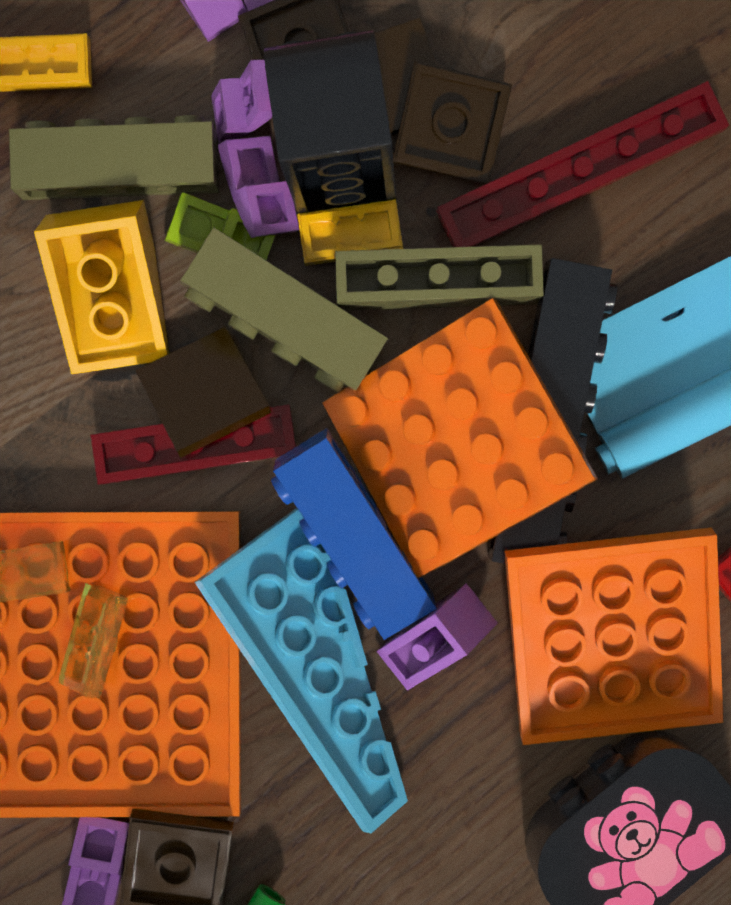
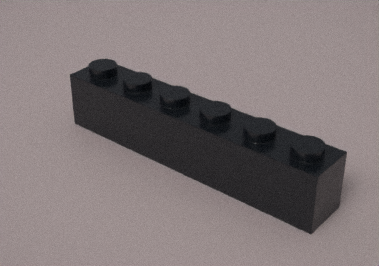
[488,258,617,564]

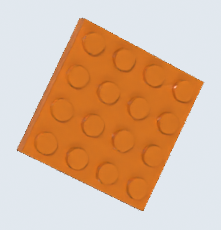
[322,298,598,579]
[504,527,723,745]

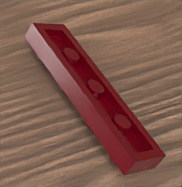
[90,404,297,485]

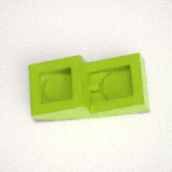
[164,192,275,260]

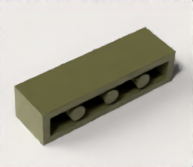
[9,115,219,200]
[180,227,388,393]
[335,245,544,310]

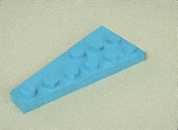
[194,508,408,834]

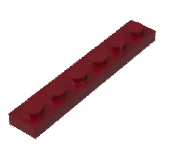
[436,81,730,247]

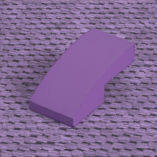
[211,60,272,143]
[218,136,299,238]
[62,817,129,905]

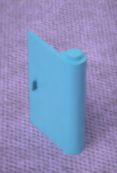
[587,256,731,479]

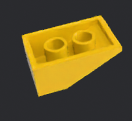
[34,200,169,374]

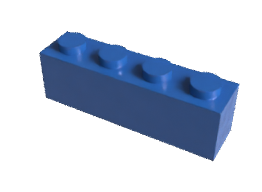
[271,428,436,640]

